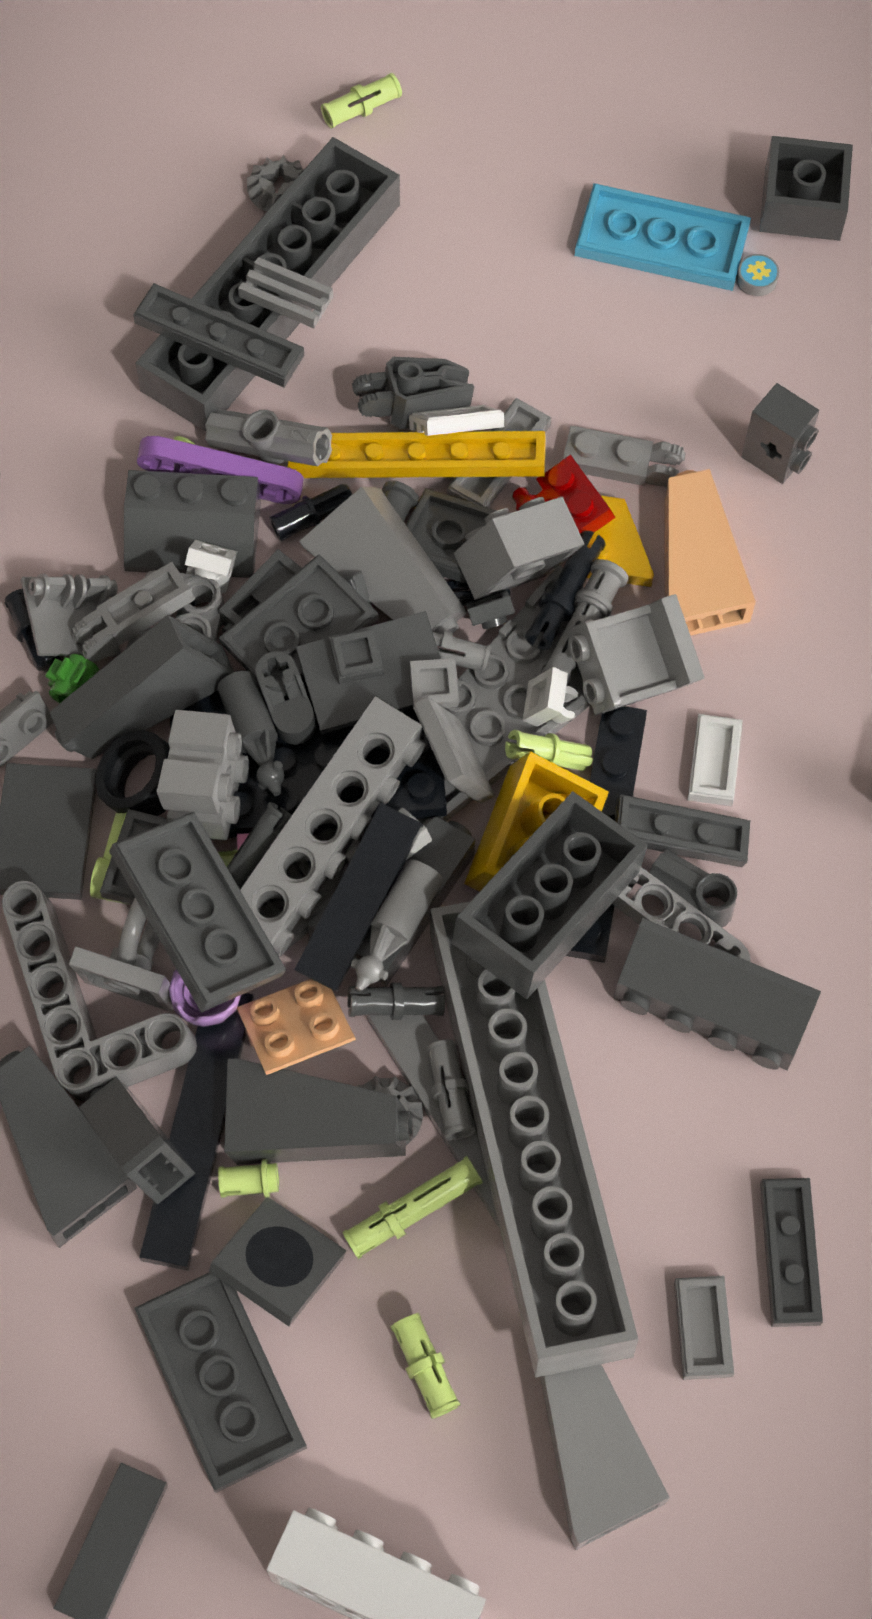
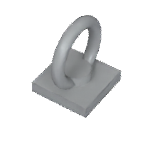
[69,898,173,1012]

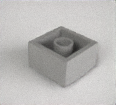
[454,497,584,600]

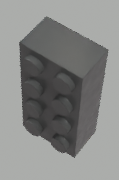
[452,791,648,999]

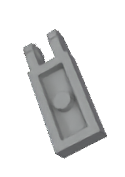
[563,426,686,487]
[72,561,195,662]

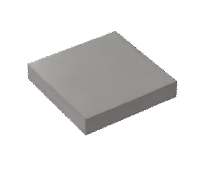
[413,696,495,804]

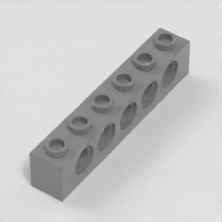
[240,696,425,957]

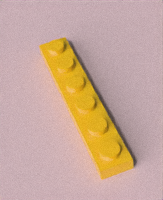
[288,431,546,478]

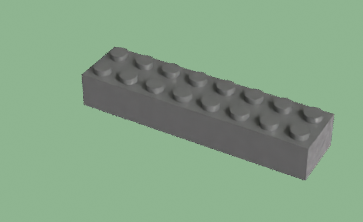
[135,137,400,431]

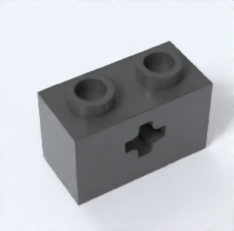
[741,383,819,484]

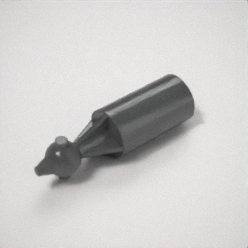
[217,671,284,796]

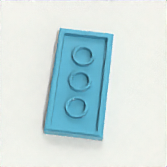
[574,183,751,291]

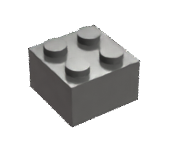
[759,136,853,241]

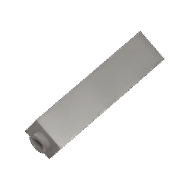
[299,487,468,634]
[540,1364,670,1550]

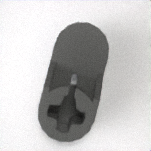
[255,651,317,745]

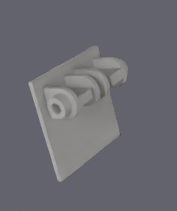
[21,574,121,657]

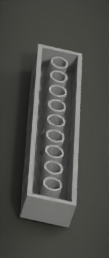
[430,901,638,1378]

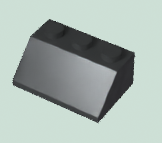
[124,470,261,578]

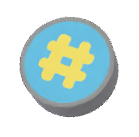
[737,254,779,296]

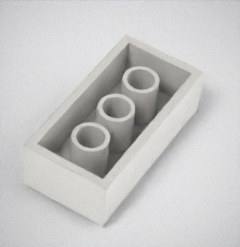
[266,1508,486,1619]

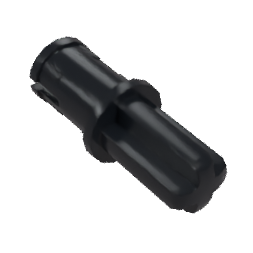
[269,484,352,542]
[4,589,60,673]

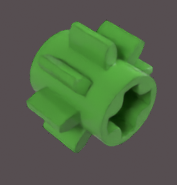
[45,654,99,704]

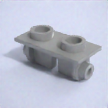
[0,691,54,767]

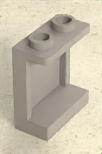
[566,594,705,715]

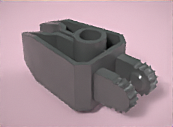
[352,357,474,429]

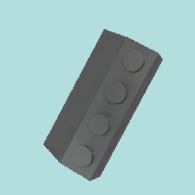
[614,918,821,1071]

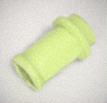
[218,1159,279,1198]

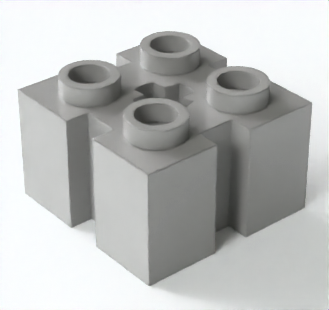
[157,710,249,840]

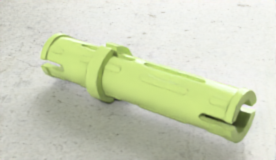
[342,1156,483,1259]

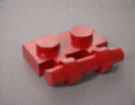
[512,454,616,533]

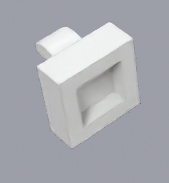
[523,667,578,727]

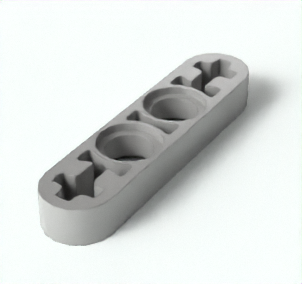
[612,867,750,962]

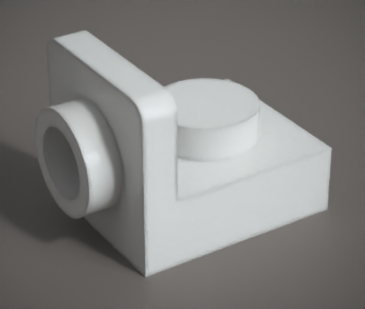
[185,540,237,593]

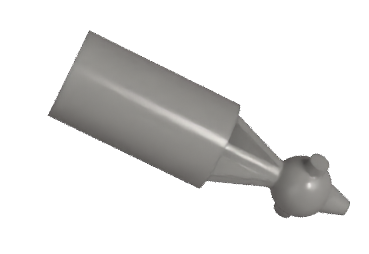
[351,859,443,991]

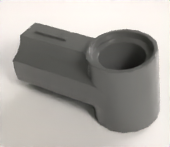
[649,849,737,928]

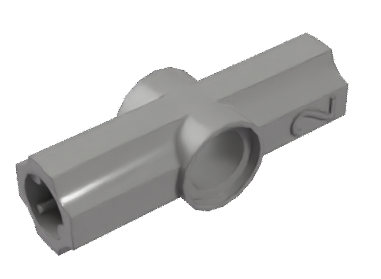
[205,409,332,466]

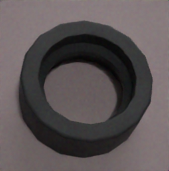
[95,730,170,816]

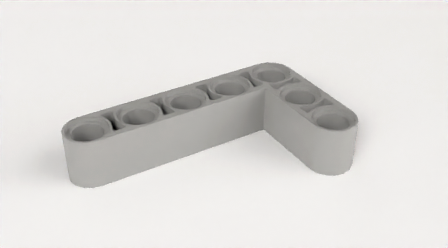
[2,881,197,1101]

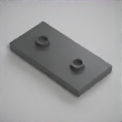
[109,812,286,1013]
[134,1272,307,1493]

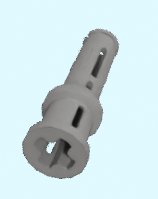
[541,559,629,686]

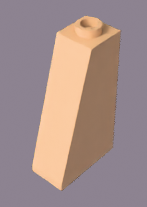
[664,469,756,636]

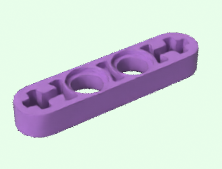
[137,436,304,504]

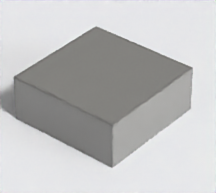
[409,658,459,710]

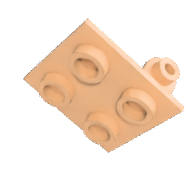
[237,979,356,1075]

